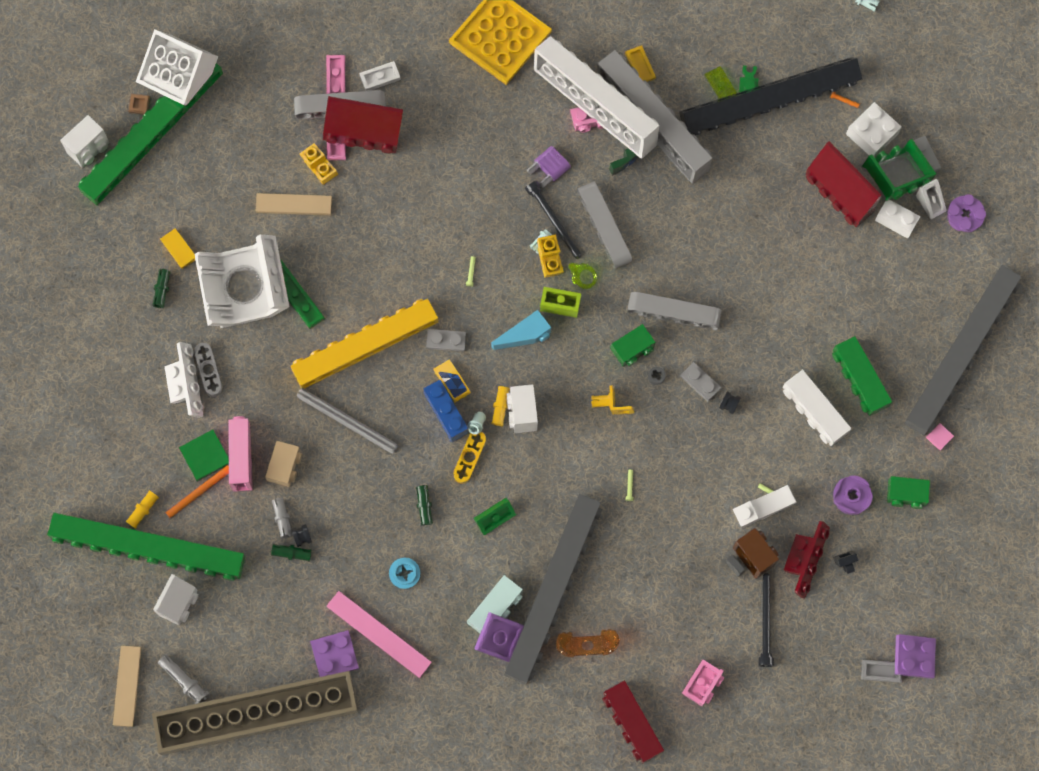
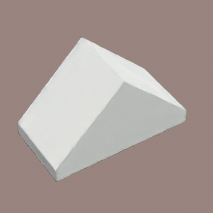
[916,179,947,219]

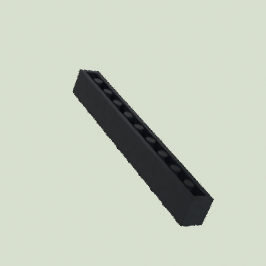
[679,57,863,136]

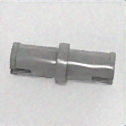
[272,498,293,539]

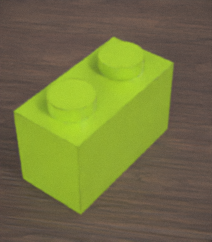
[540,287,581,318]

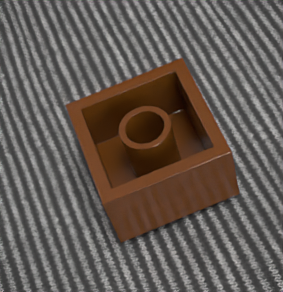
[733,528,779,579]

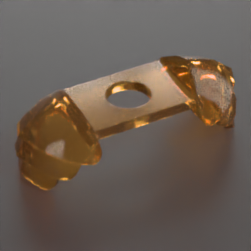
[556,629,620,658]

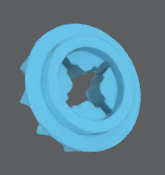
[389,558,420,589]

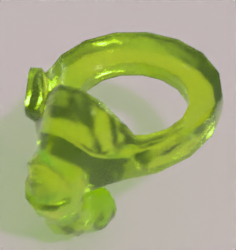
[568,262,597,289]

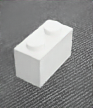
[875,200,920,238]

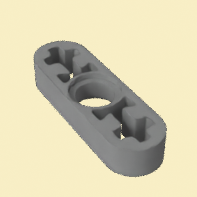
[194,343,222,397]

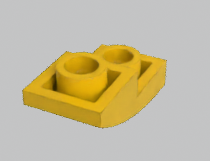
[299,143,338,185]
[537,234,564,278]

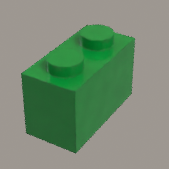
[610,324,656,367]
[887,476,930,509]

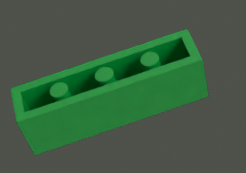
[832,336,892,416]

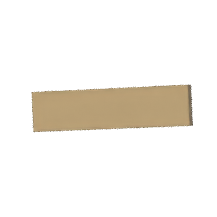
[256,193,332,216]
[113,646,142,727]

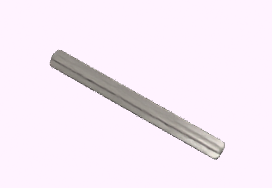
[297,388,398,454]

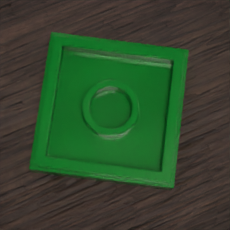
[179,429,229,481]

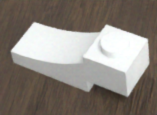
[733,485,797,528]

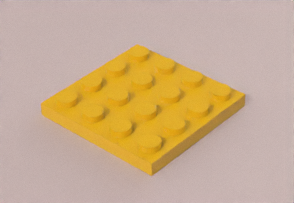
[449,0,552,85]

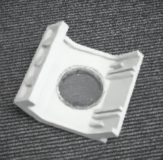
[195,234,289,328]

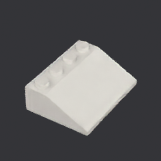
[136,29,218,105]

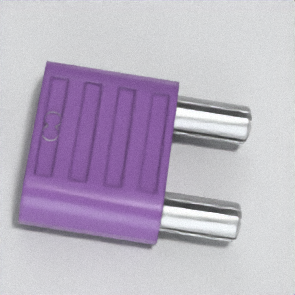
[527,146,571,188]

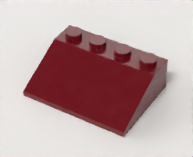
[323,96,403,154]
[805,141,882,228]

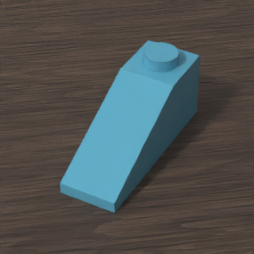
[491,310,551,350]

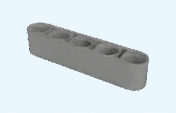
[294,90,386,119]
[577,181,632,269]
[627,292,722,330]

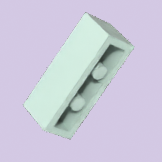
[467,575,523,633]

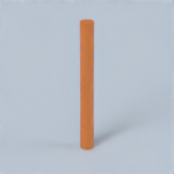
[165,465,229,518]

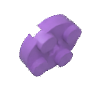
[947,194,986,232]
[833,476,873,515]

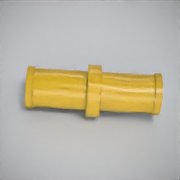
[491,386,510,426]
[126,490,159,529]

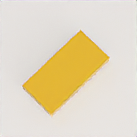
[625,45,656,82]
[160,228,195,269]

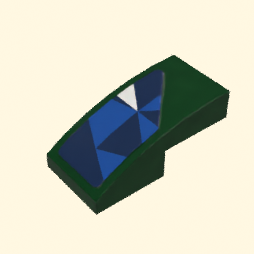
[609,148,638,176]

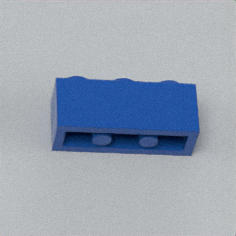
[423,380,469,442]

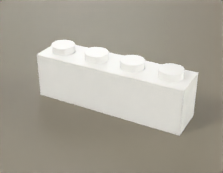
[783,369,851,446]

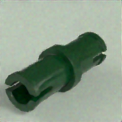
[152,269,171,308]
[416,485,433,526]
[271,544,312,562]

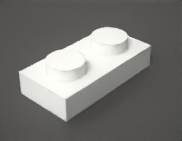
[359,61,401,91]

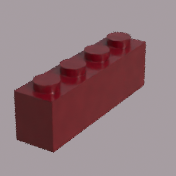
[602,680,664,764]

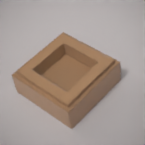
[128,94,150,114]

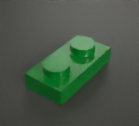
[473,498,516,535]

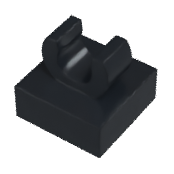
[833,551,858,574]

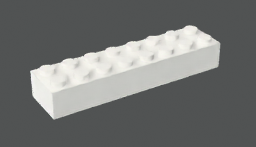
[534,36,659,159]

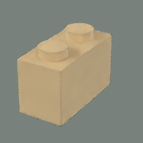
[265,441,302,487]

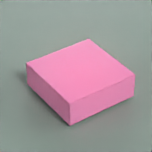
[926,423,954,450]

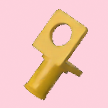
[591,385,634,414]

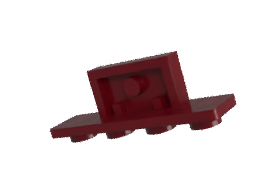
[784,521,830,599]

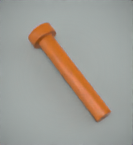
[830,92,860,108]

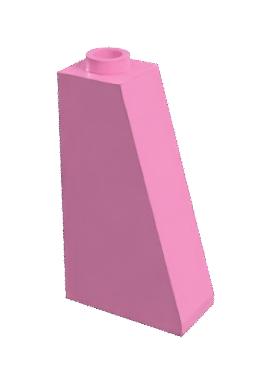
[228,416,253,492]

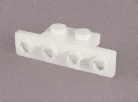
[165,342,203,418]

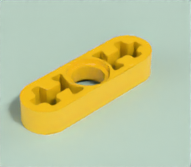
[453,431,486,484]

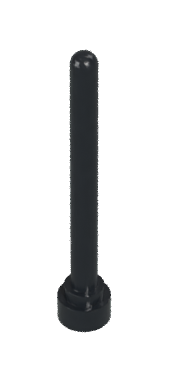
[525,180,581,259]
[758,573,774,667]

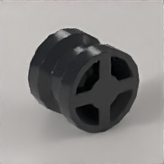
[719,391,741,414]
[291,524,312,547]

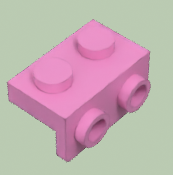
[682,660,725,706]

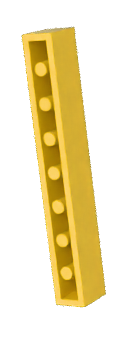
[291,298,438,389]

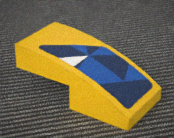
[433,359,471,403]

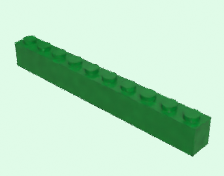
[78,63,223,206]
[47,512,246,581]

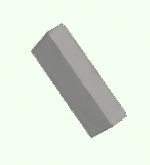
[861,660,902,683]

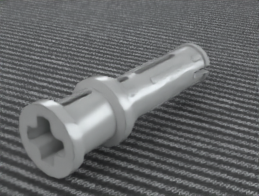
[158,654,210,704]

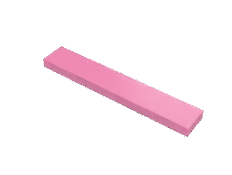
[326,55,346,161]
[326,591,432,679]

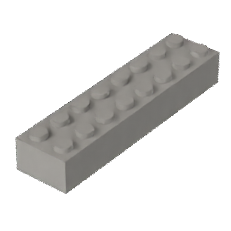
[597,50,712,184]

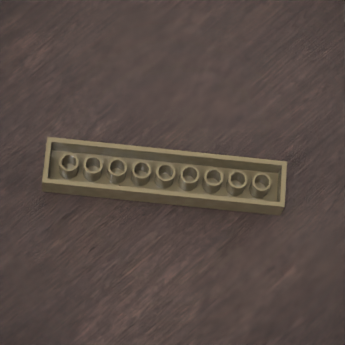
[152,671,358,755]

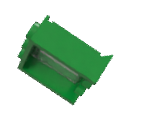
[861,139,936,201]

